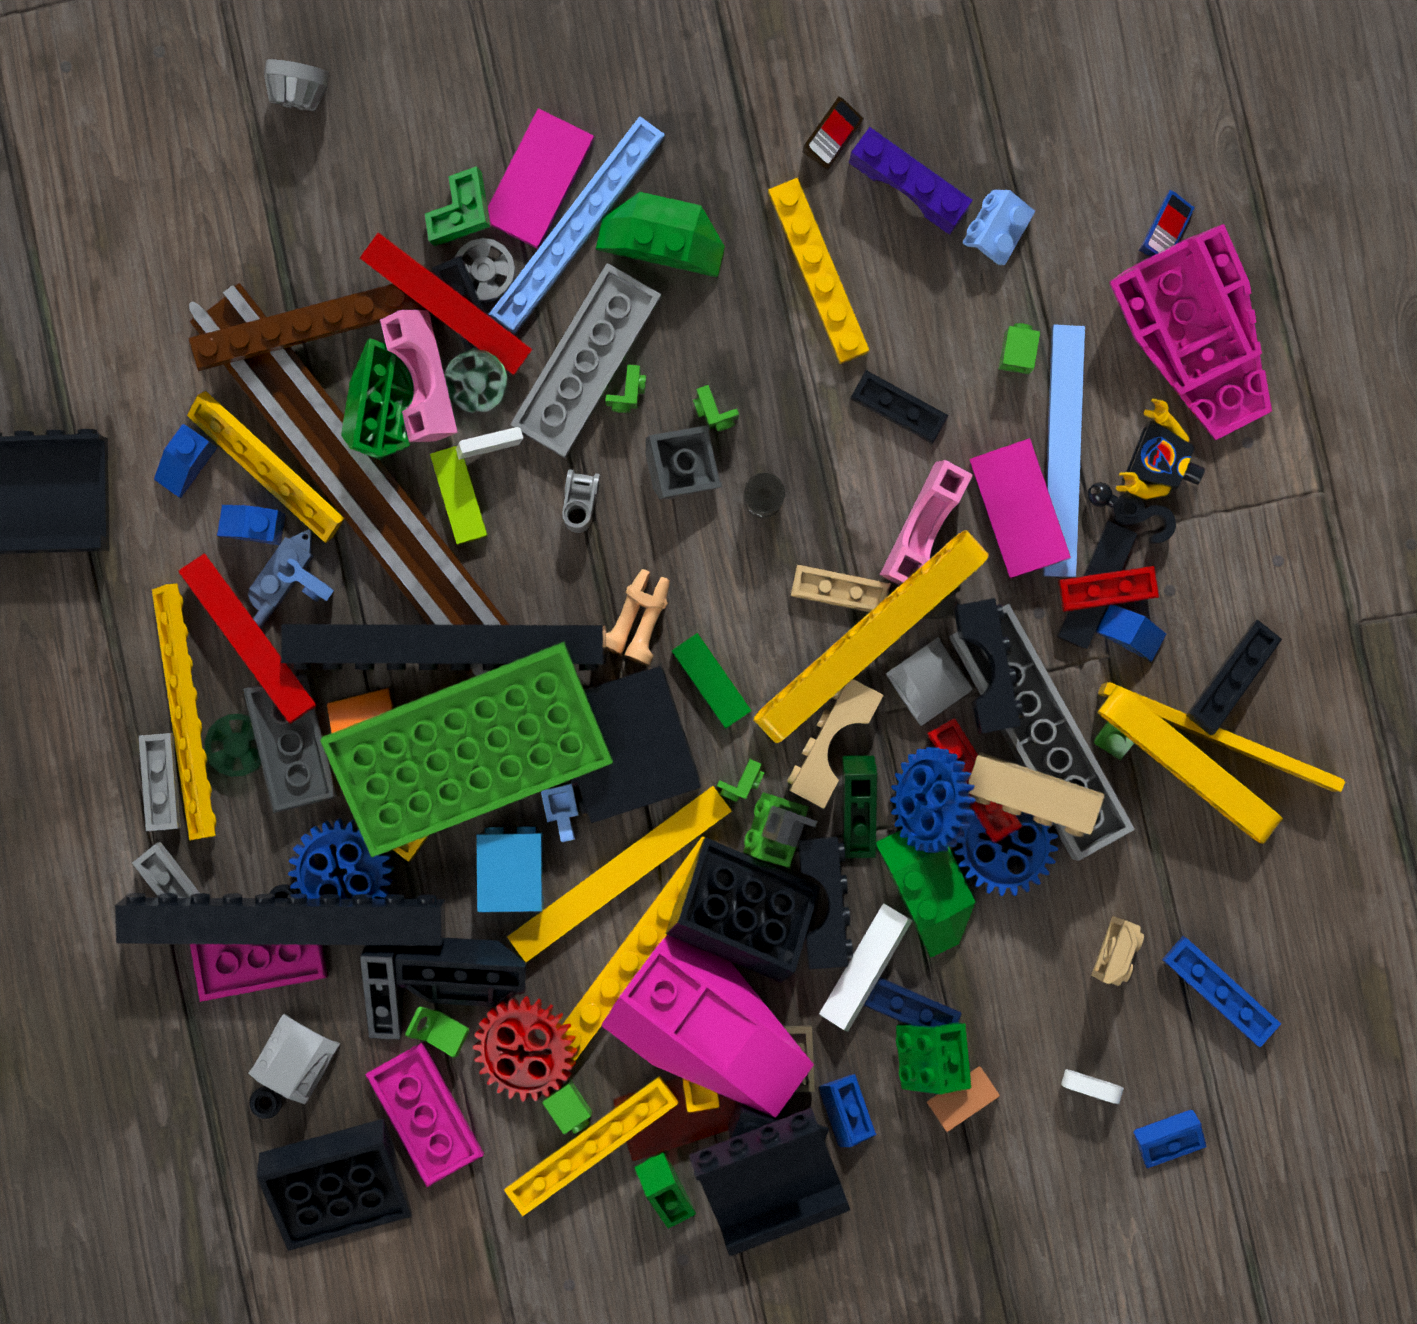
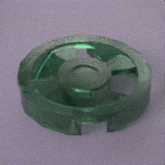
[444,349,508,413]
[204,714,262,777]

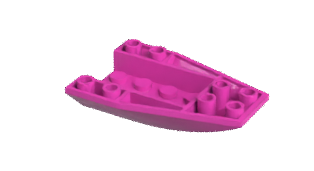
[601,935,814,1118]

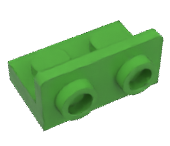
[744,792,809,868]

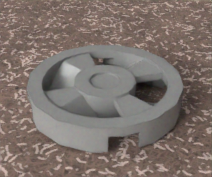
[454,238,516,303]

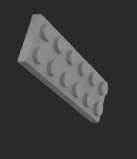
[510,263,662,459]

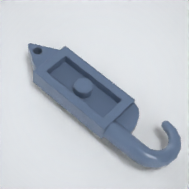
[248,529,313,629]

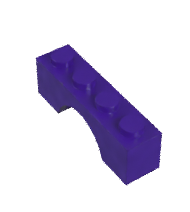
[849,127,973,235]

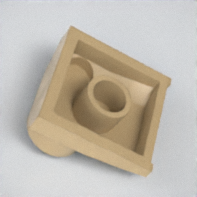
[1091,916,1144,986]

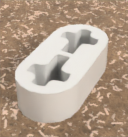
[1061,1069,1124,1104]

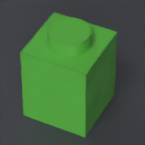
[998,323,1040,374]
[542,1079,592,1134]

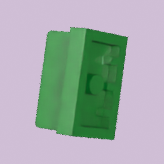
[896,1023,971,1094]

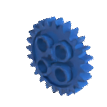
[890,747,976,853]
[954,806,1058,897]
[288,818,394,899]

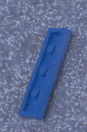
[1162,936,1281,1047]

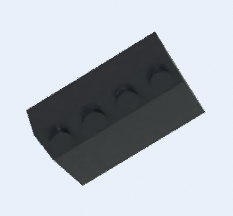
[665,837,820,983]
[257,1118,412,1251]

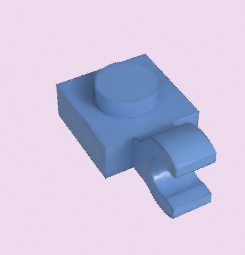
[277,558,334,602]

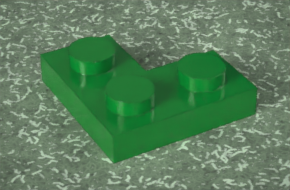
[425,166,491,246]

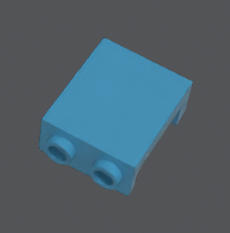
[477,827,544,912]

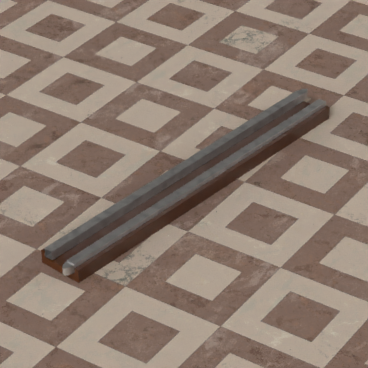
[189,283,510,679]

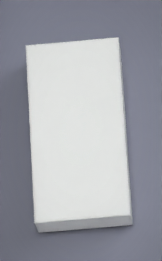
[456,427,523,460]

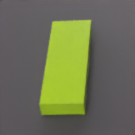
[430,446,488,545]

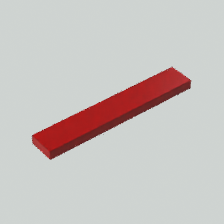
[359,232,533,375]
[178,553,316,725]

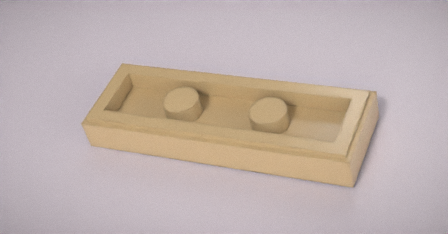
[791,565,890,612]

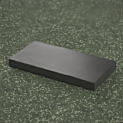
[243,674,337,813]

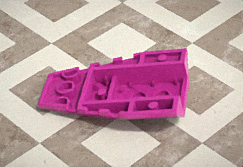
[1109,224,1272,440]

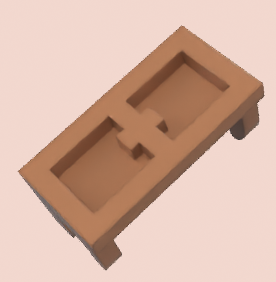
[927,1066,1000,1132]

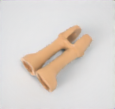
[606,569,670,666]

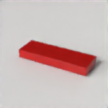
[1058,566,1159,612]

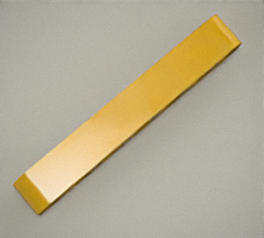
[1098,686,1283,844]

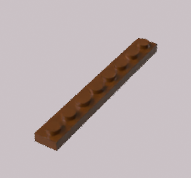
[188,273,434,371]

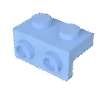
[963,190,1035,265]

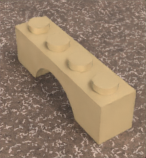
[787,679,883,809]

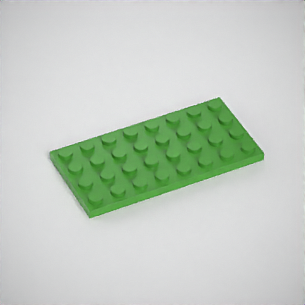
[320,642,613,857]

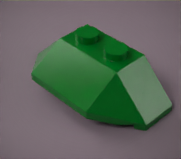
[596,192,725,278]
[341,338,414,459]
[876,829,975,958]

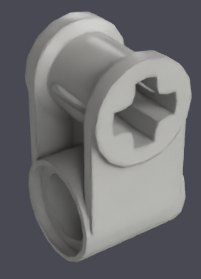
[562,469,600,533]

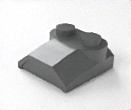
[645,425,722,500]

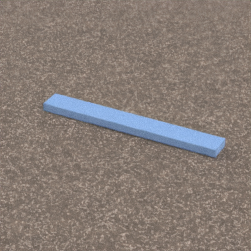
[488,116,665,335]
[1043,325,1085,578]

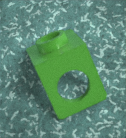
[405,1007,469,1057]

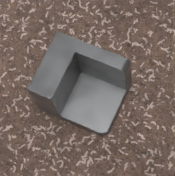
[761,806,817,847]

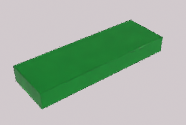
[671,633,752,729]

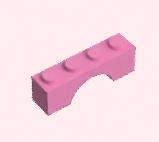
[380,310,458,443]
[880,460,973,585]

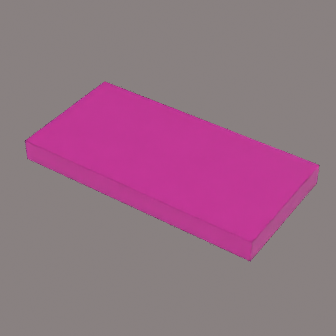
[488,108,595,249]
[969,438,1071,579]
[190,944,328,1002]
[365,1042,484,1187]

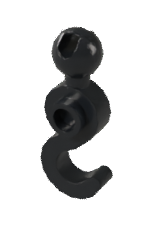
[1088,482,1176,544]

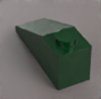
[842,755,877,858]

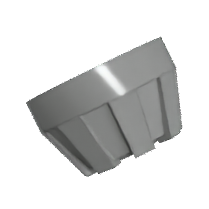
[264,59,330,111]

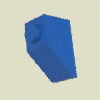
[154,424,218,498]
[217,505,286,545]

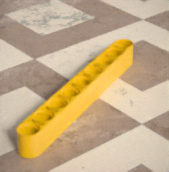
[753,530,989,743]

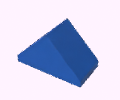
[1095,605,1166,662]

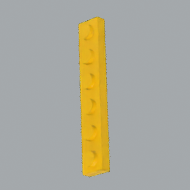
[768,178,870,364]
[187,390,345,543]
[504,1076,679,1216]

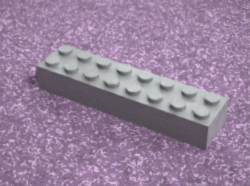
[949,604,1135,861]

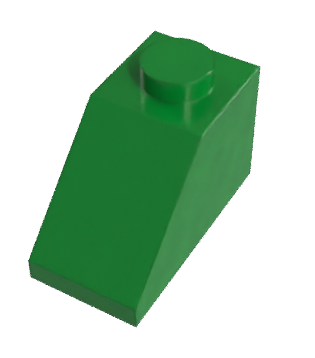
[635,1153,696,1229]

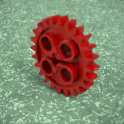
[473,996,577,1102]

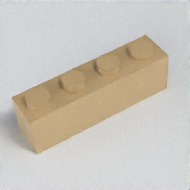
[968,752,1104,837]

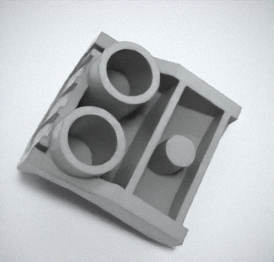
[885,637,973,726]
[248,1013,340,1104]

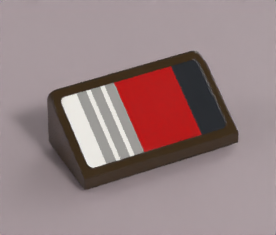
[802,96,864,170]

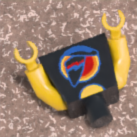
[1116,399,1205,499]

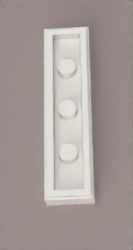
[819,903,912,1032]

